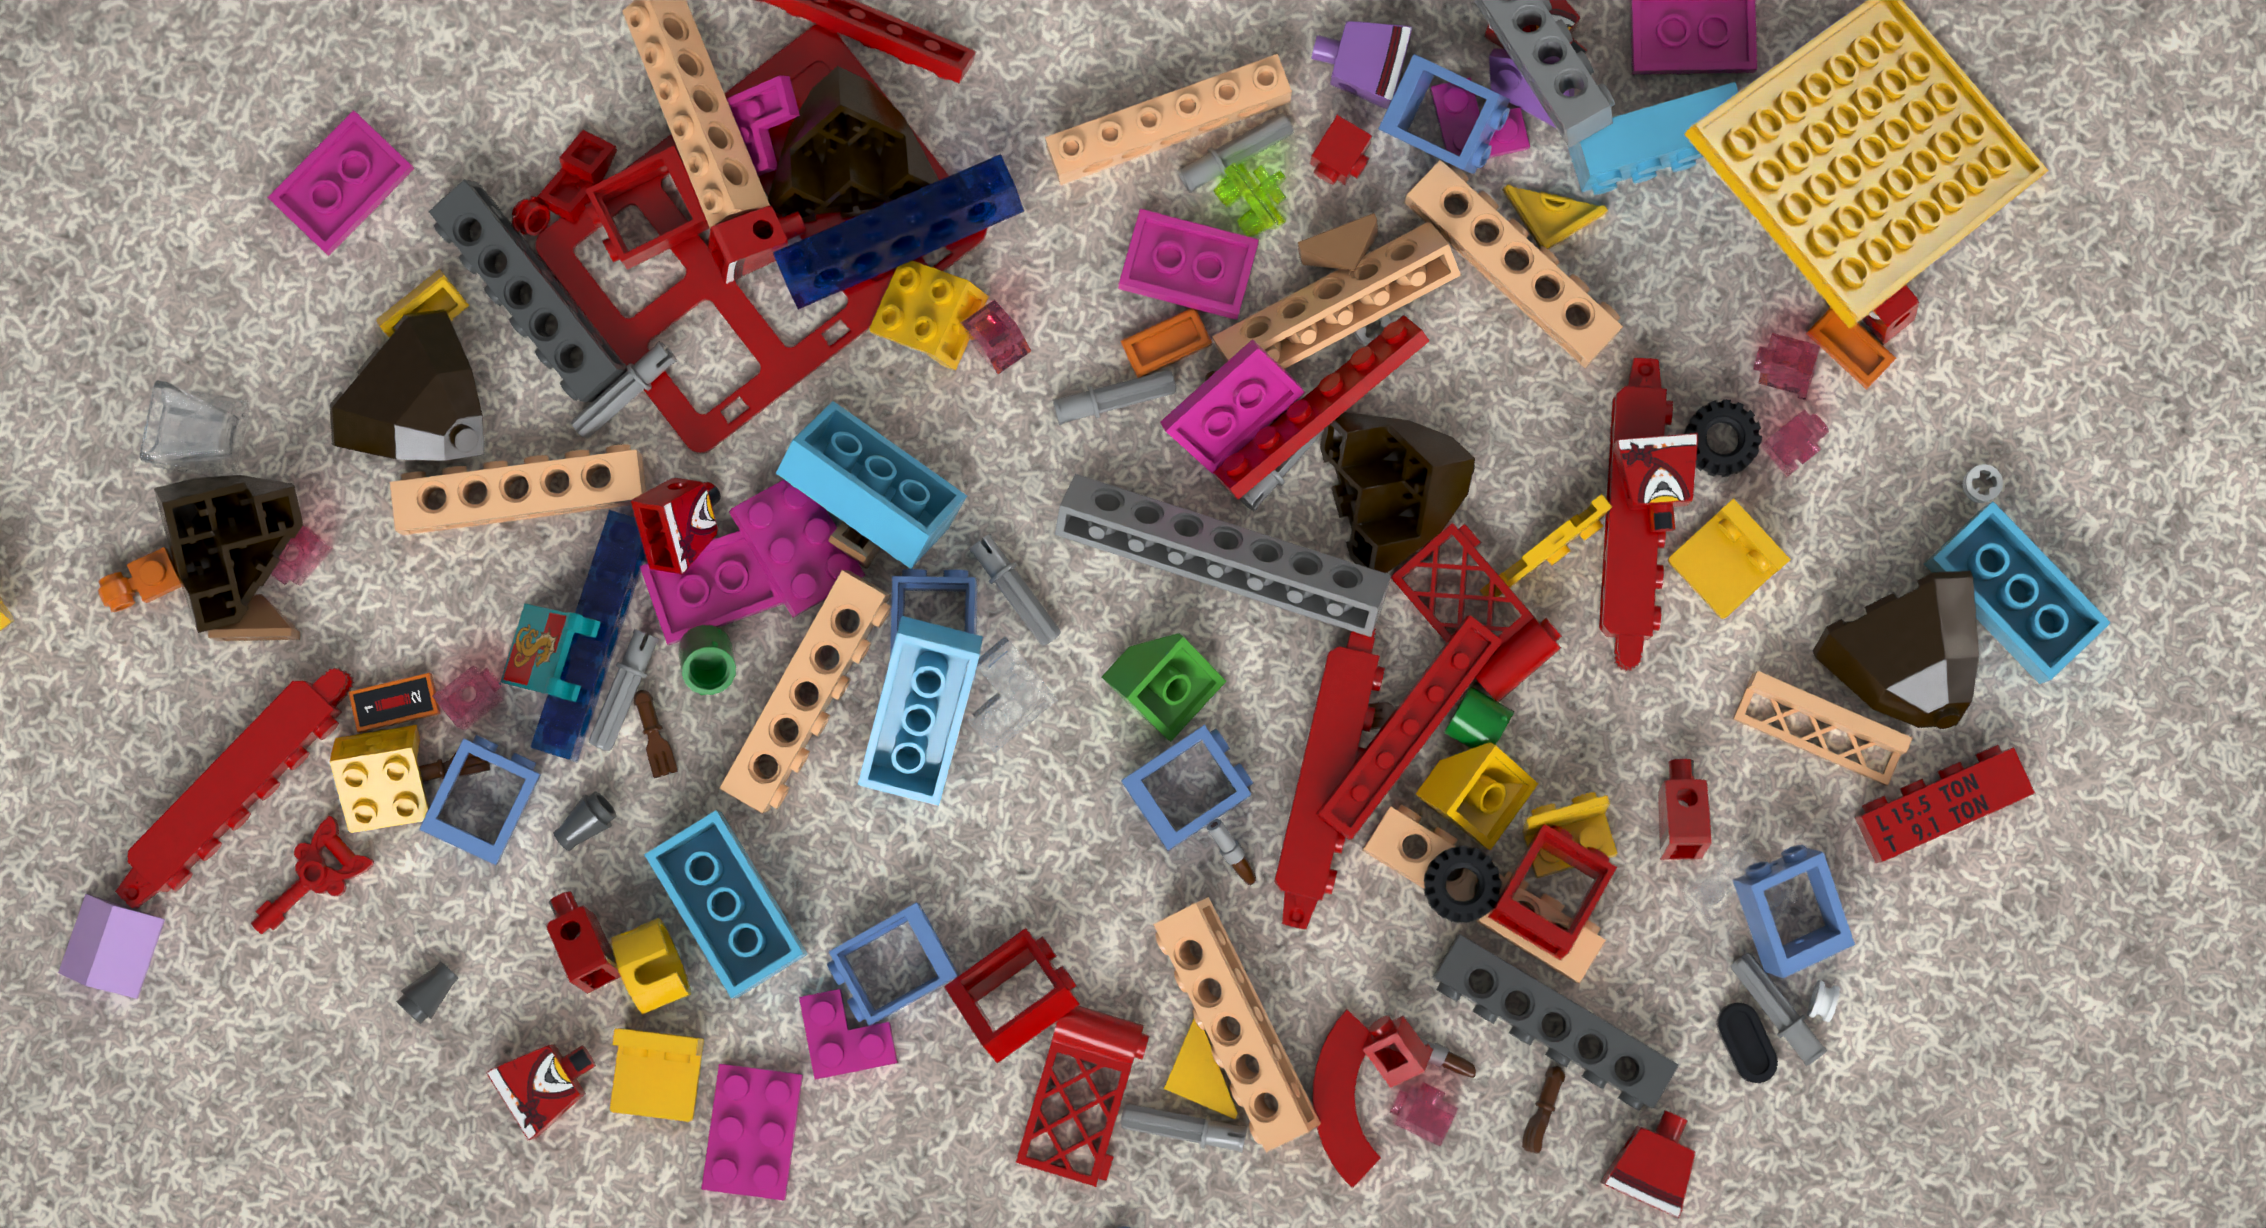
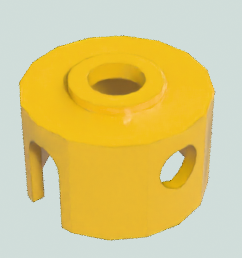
[611,918,691,1014]

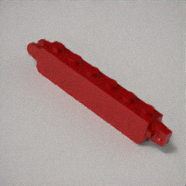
[1599,358,1673,671]
[1274,628,1385,930]
[115,668,354,909]

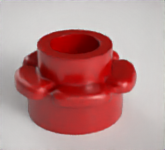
[512,196,550,236]

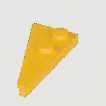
[1479,494,1612,602]

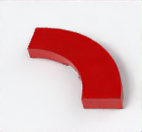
[1312,1009,1381,1189]

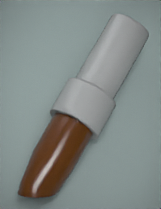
[1207,819,1256,885]
[1419,1037,1476,1078]

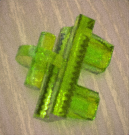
[1213,163,1287,238]

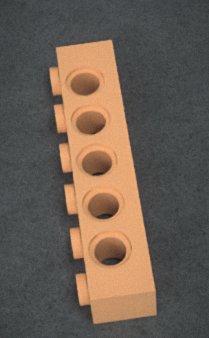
[622,0,770,229]
[1045,54,1292,185]
[1404,159,1623,369]
[1212,221,1461,369]
[390,444,646,535]
[719,570,892,813]
[1362,805,1606,983]
[1153,897,1321,1152]

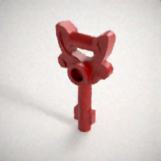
[251,816,374,934]

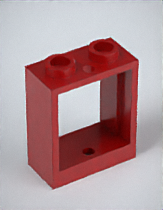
[584,145,710,270]
[1488,824,1617,961]
[944,928,1080,1064]

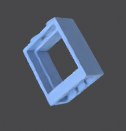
[1378,54,1510,174]
[890,569,978,680]
[1121,725,1253,851]
[419,735,541,865]
[1733,845,1855,978]
[827,902,959,1026]

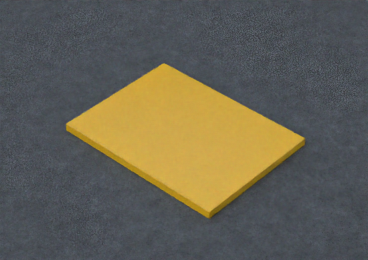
[1684,0,2049,329]

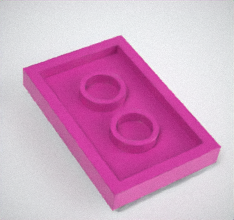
[1630,0,1757,75]
[267,110,415,256]
[1118,209,1259,320]
[1160,339,1305,474]
[729,479,865,618]
[640,530,784,645]
[701,1063,803,1201]

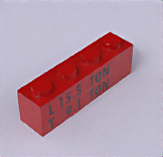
[1855,744,2035,863]

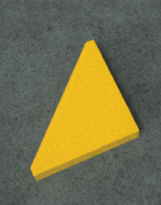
[1502,184,1608,250]
[1164,1019,1238,1119]

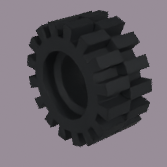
[1684,399,1762,477]
[1424,846,1502,923]

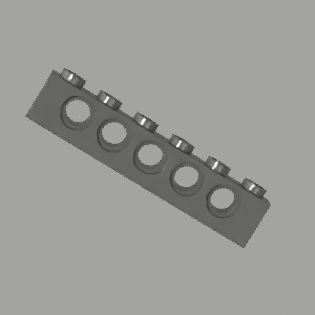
[428,179,628,402]
[1432,934,1679,1111]

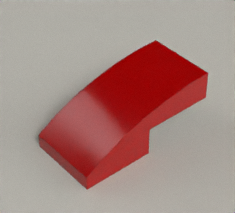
[537,129,617,223]

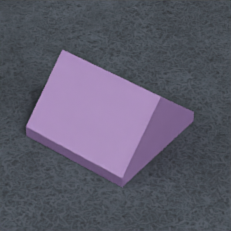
[58,894,165,999]

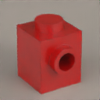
[1310,115,1372,185]

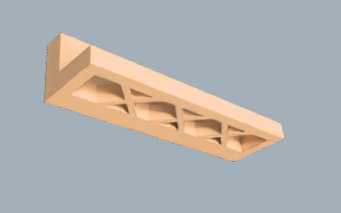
[1733,671,1913,786]

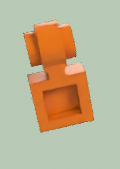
[98,547,182,612]

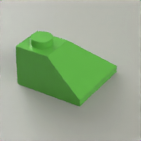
[1101,633,1226,742]

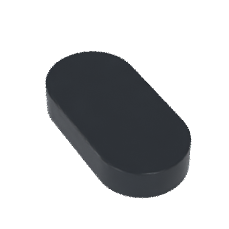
[1716,1003,1778,1083]

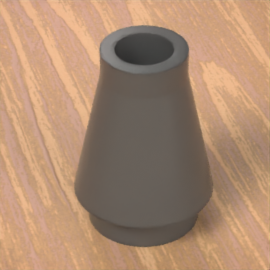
[553,792,617,851]
[396,961,459,1024]

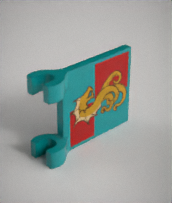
[500,603,601,702]

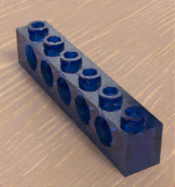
[773,154,1025,310]
[530,510,646,763]

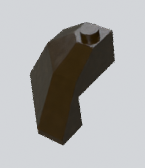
[768,66,941,222]
[329,309,484,461]
[1320,412,1475,573]
[154,475,303,633]
[1813,571,1979,729]

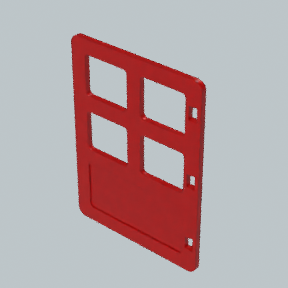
[535,24,987,454]

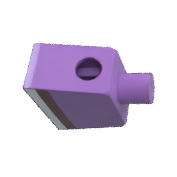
[1311,21,1412,109]

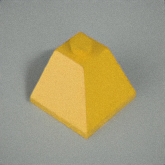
[1415,742,1538,851]

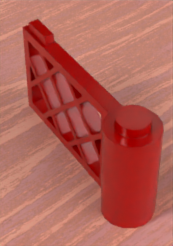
[1391,523,1562,702]
[1016,1005,1150,1187]

